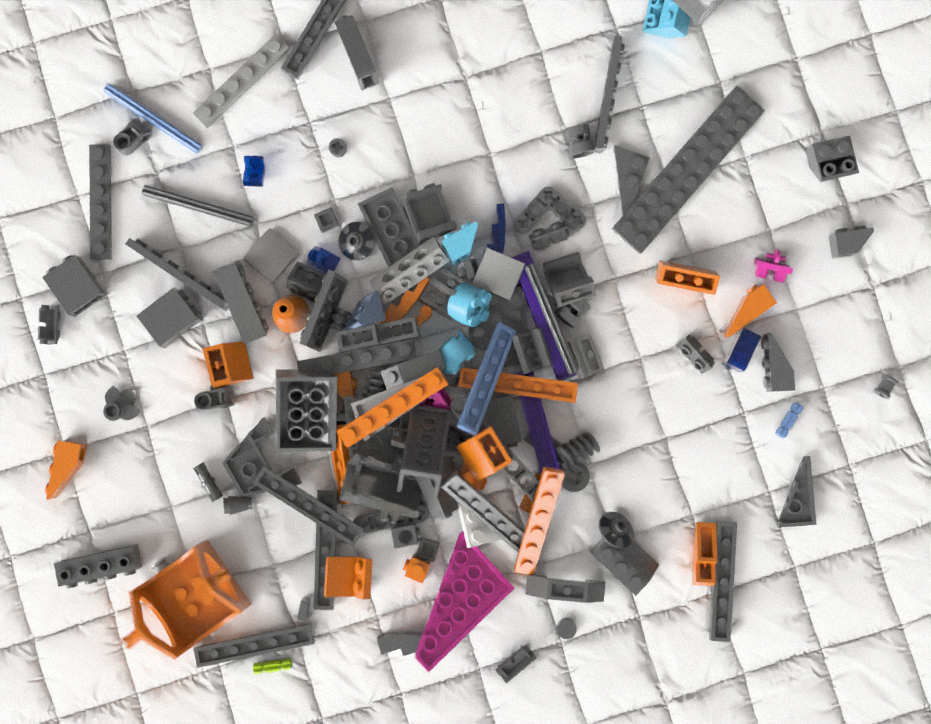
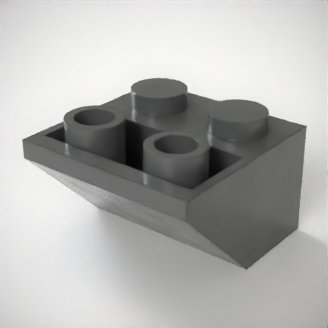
[805,136,859,182]

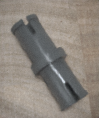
[192,462,223,502]

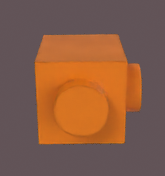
[403,555,431,584]

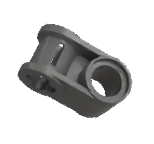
[113,118,152,155]
[194,386,234,410]

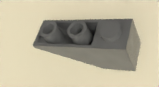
[761,333,795,392]

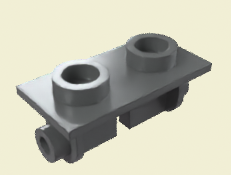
[528,221,570,250]
[37,305,61,345]
[676,334,715,374]
[495,644,537,684]

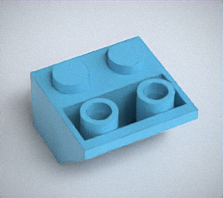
[642,0,691,38]
[441,221,478,267]

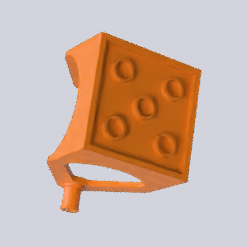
[121,540,251,659]

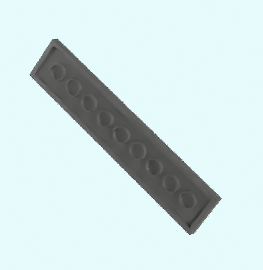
[611,85,765,254]

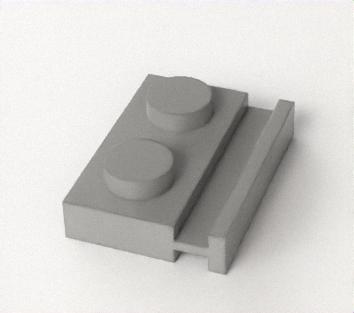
[567,334,605,379]

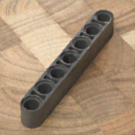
[451,397,539,502]

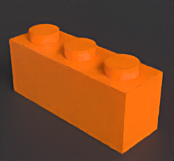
[655,260,720,295]

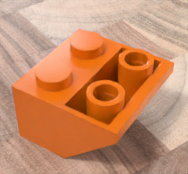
[202,341,254,389]
[456,426,512,481]

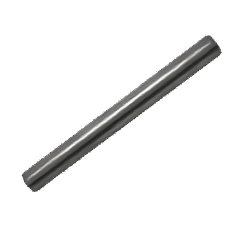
[142,185,254,227]
[525,264,578,374]

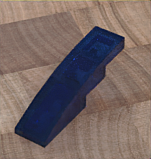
[486,203,506,254]

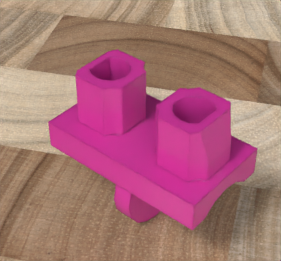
[754,249,793,283]

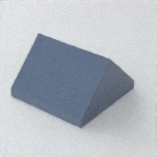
[343,291,386,331]

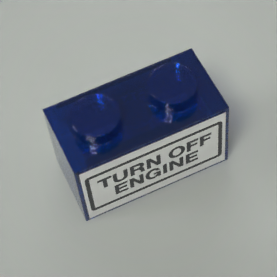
[722,328,761,372]

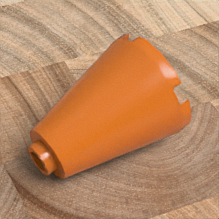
[271,295,310,333]

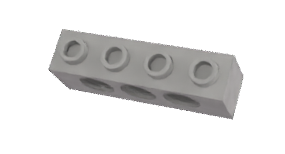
[370,236,449,305]

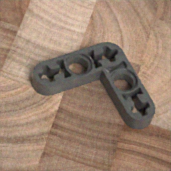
[514,187,586,234]

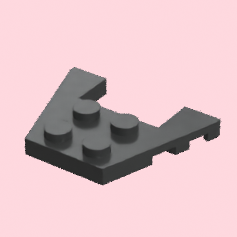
[344,396,411,464]
[222,417,303,497]

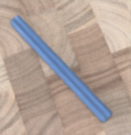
[103,83,203,154]

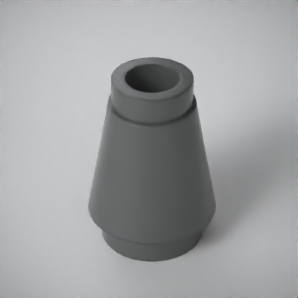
[223,496,252,515]

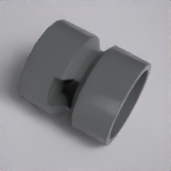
[564,124,595,159]
[555,299,591,328]

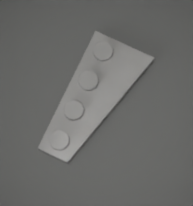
[351,377,424,441]

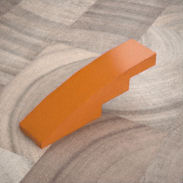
[381,277,429,324]

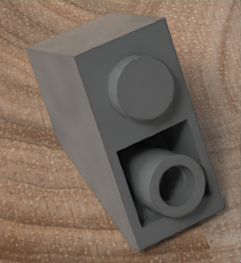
[829,225,874,259]

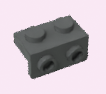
[512,328,552,374]

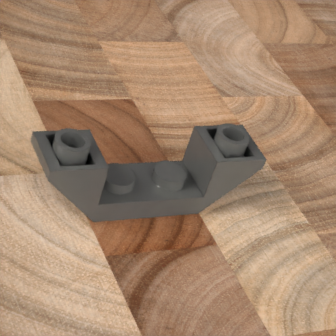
[525,574,606,603]

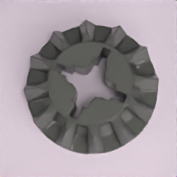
[560,461,590,492]

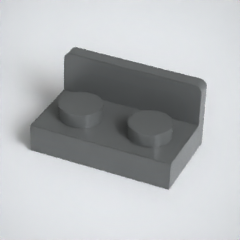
[286,261,325,302]

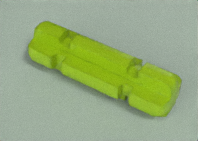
[253,658,292,674]

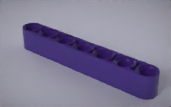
[511,251,577,381]

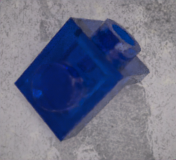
[243,155,266,187]
[307,246,341,273]

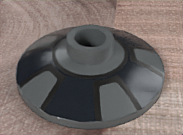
[339,222,375,260]
[599,512,634,548]

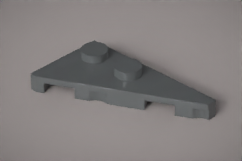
[613,145,650,215]
[777,456,817,528]

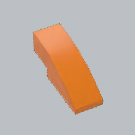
[693,522,717,586]

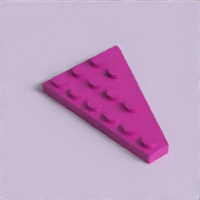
[414,531,515,673]

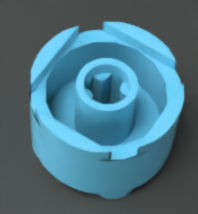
[448,283,492,327]
[438,330,476,375]

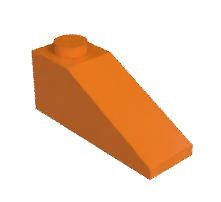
[723,284,777,338]

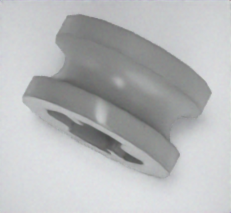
[150,557,170,575]

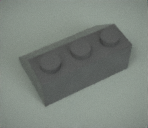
[590,538,659,596]

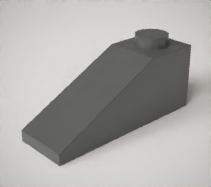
[380,349,447,390]

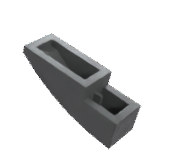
[377,631,423,656]

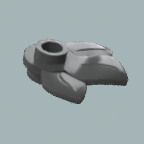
[103,386,140,421]

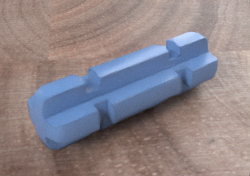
[775,403,803,438]

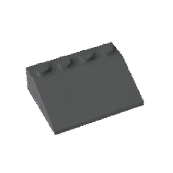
[276,369,337,452]

